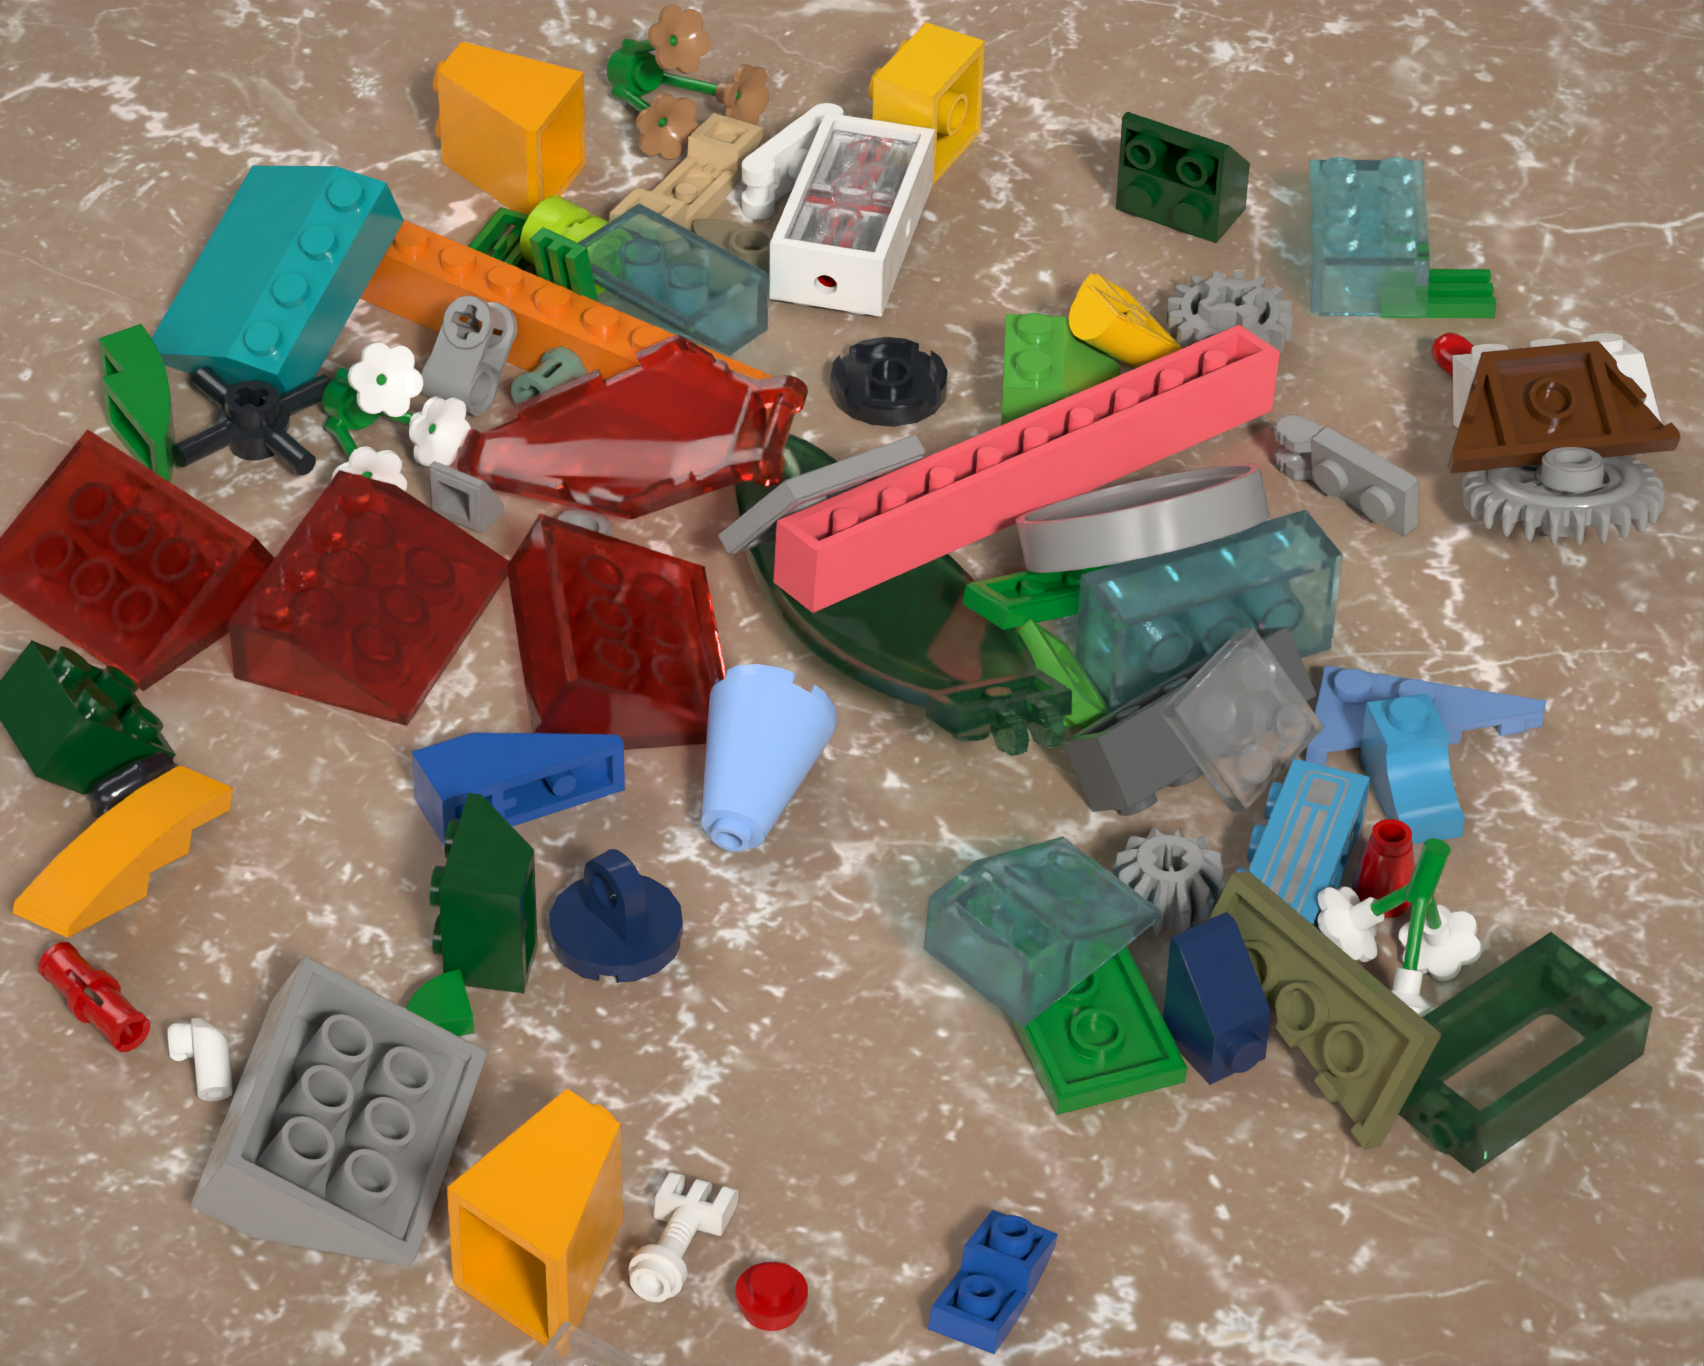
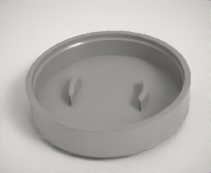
[1015,463,1271,573]

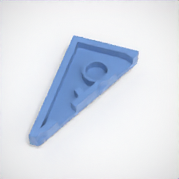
[1306,665,1546,765]

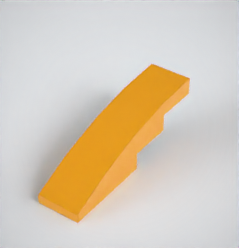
[12,765,233,938]

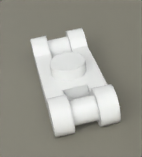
[742,103,844,220]

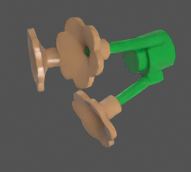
[607,5,769,160]

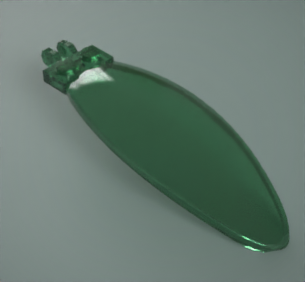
[733,434,1072,756]

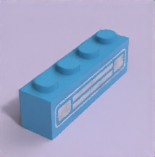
[1236,759,1370,931]

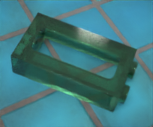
[1398,932,1653,1173]

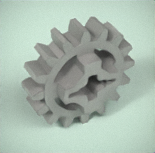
[1166,270,1293,354]

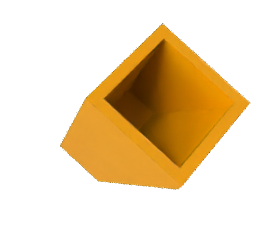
[433,41,586,215]
[447,1088,623,1357]

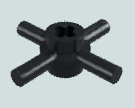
[172,366,331,475]

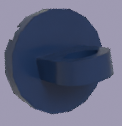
[549,849,683,983]

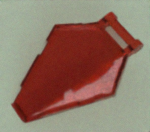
[457,334,808,520]

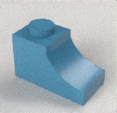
[1359,693,1465,844]

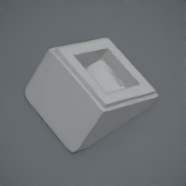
[429,461,504,533]

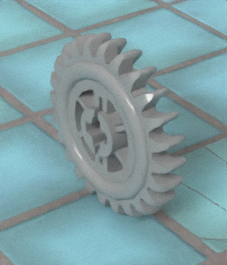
[1462,456,1665,546]

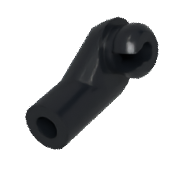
[89,751,175,819]

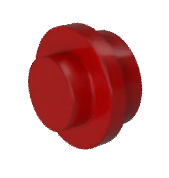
[735,1262,808,1331]

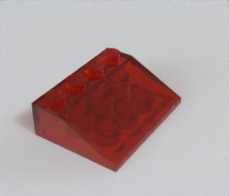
[0,429,286,692]
[229,470,511,726]
[507,514,726,750]

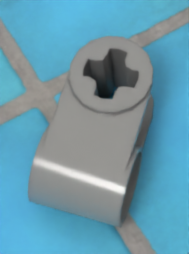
[422,295,518,416]

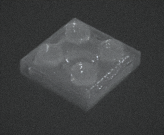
[1160,627,1324,812]

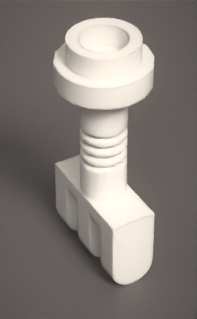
[628,1172,739,1302]

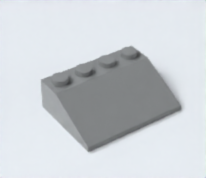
[190,956,488,1267]

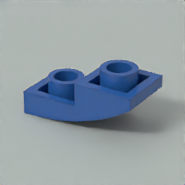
[928,1210,1058,1354]

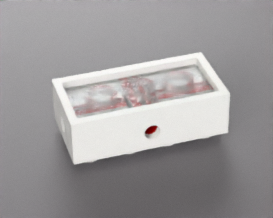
[769,112,935,317]

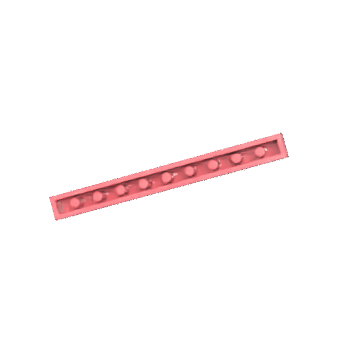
[773,325,1280,613]

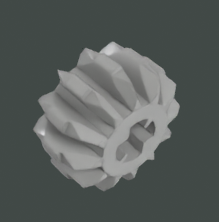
[1112,827,1225,937]

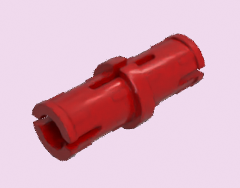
[38,942,150,1052]

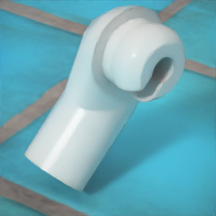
[167,1018,233,1101]

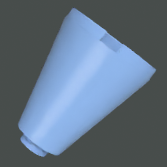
[701,664,837,852]

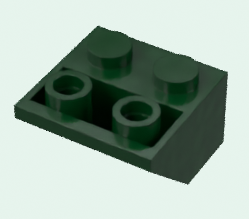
[1116,112,1250,243]
[0,640,176,795]
[429,793,538,994]

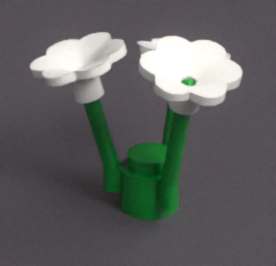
[322,342,471,516]

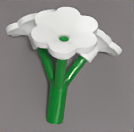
[1317,838,1482,1018]

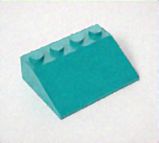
[152,165,404,395]

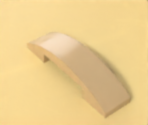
[609,113,763,239]

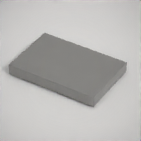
[718,434,926,554]

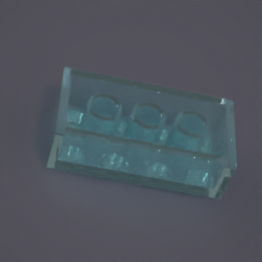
[1075,509,1343,712]

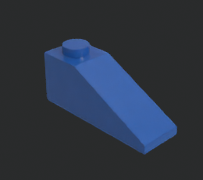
[412,733,625,847]

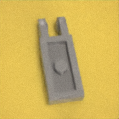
[1274,414,1419,536]

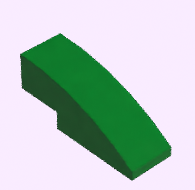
[98,324,175,490]

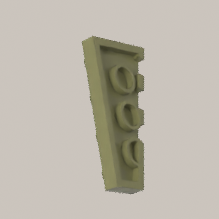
[1208,871,1442,1150]

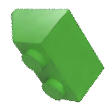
[1001,313,1121,425]

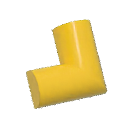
[1068,272,1183,369]

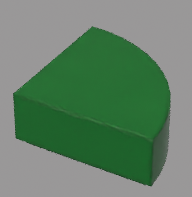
[406,969,474,1036]

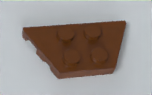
[1448,341,1681,474]

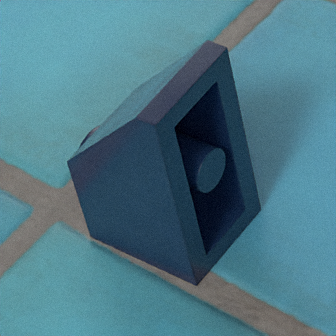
[1163,912,1271,1085]

